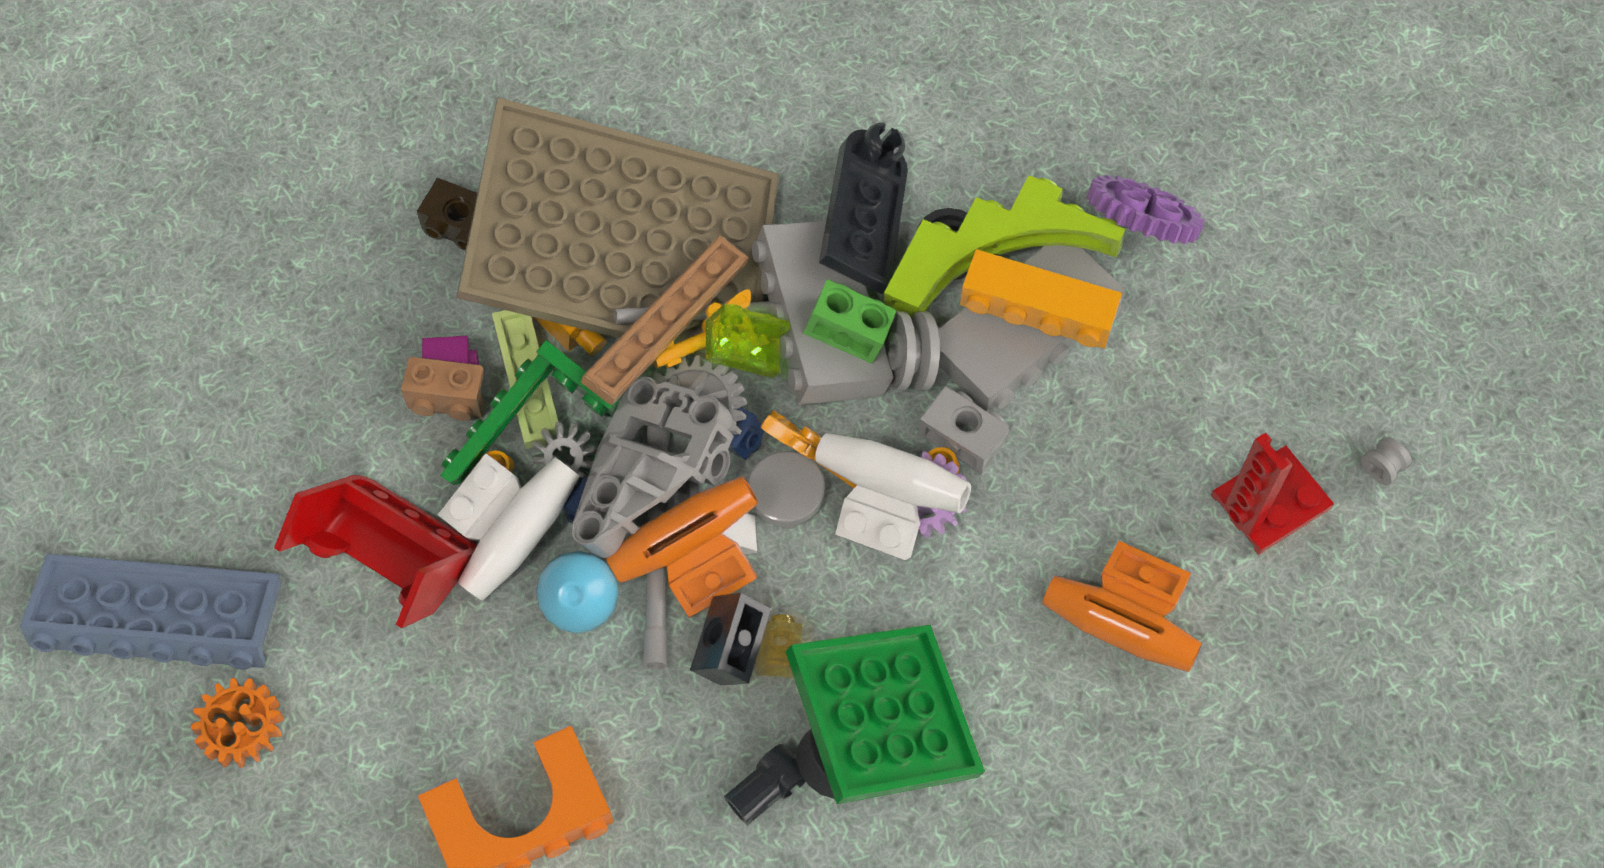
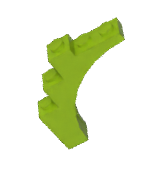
[884,175,1126,318]

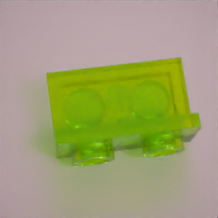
[706,304,790,378]

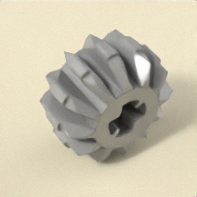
[531,422,597,480]

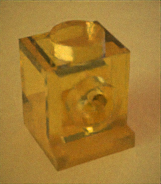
[758,614,802,678]

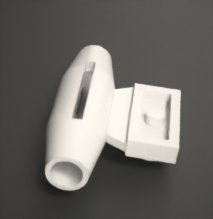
[815,433,971,560]
[438,454,580,601]

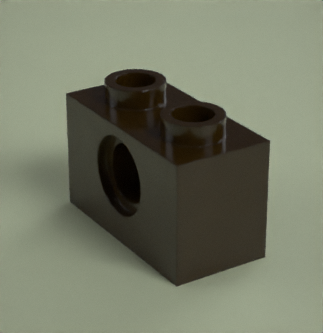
[416,177,477,251]

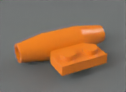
[606,476,758,618]
[1042,541,1202,672]

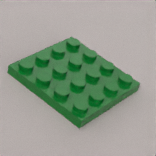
[785,625,985,805]

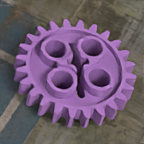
[1086,175,1205,244]

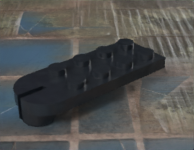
[819,122,908,294]

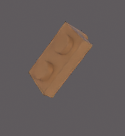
[401,357,485,421]

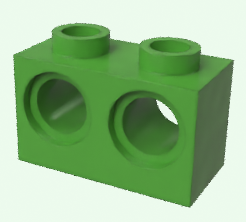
[803,279,896,364]

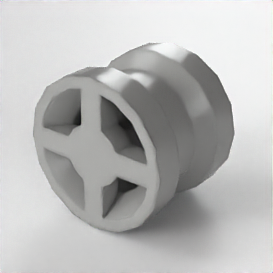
[1361,437,1412,486]

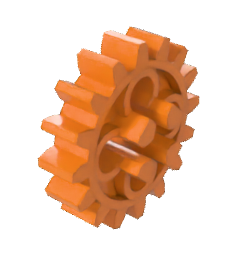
[191,678,284,768]

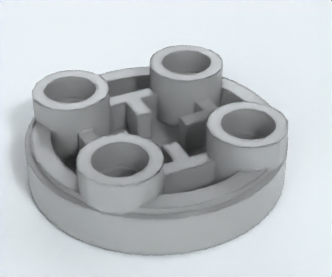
[748,451,825,529]

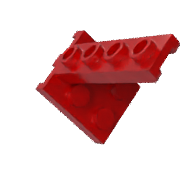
[1211,433,1334,555]

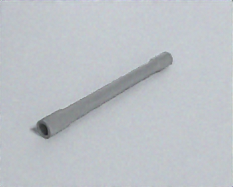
[643,426,670,669]

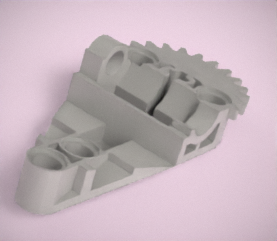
[572,356,747,558]

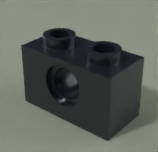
[690,593,771,685]

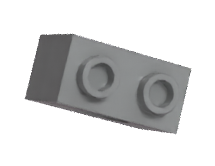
[918,386,1010,475]

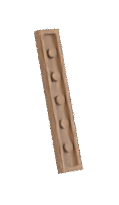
[581,235,749,406]

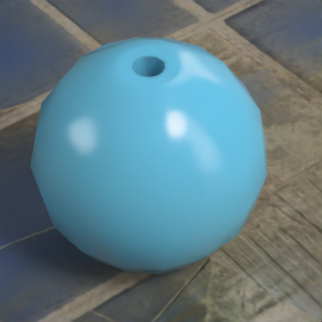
[536,551,619,634]

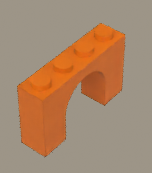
[418,726,614,868]

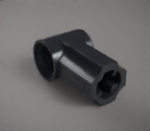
[724,743,806,826]

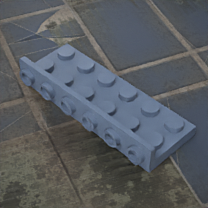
[19,554,282,670]

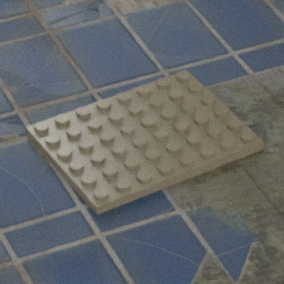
[456,97,779,371]

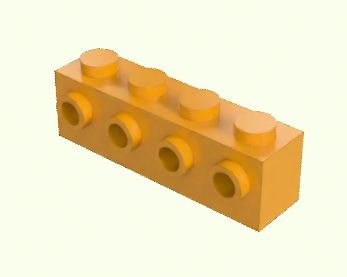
[960,249,1122,349]

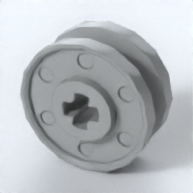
[883,312,940,391]

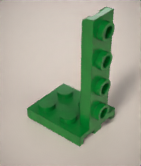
[440,340,620,485]

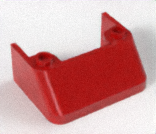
[274,475,477,628]

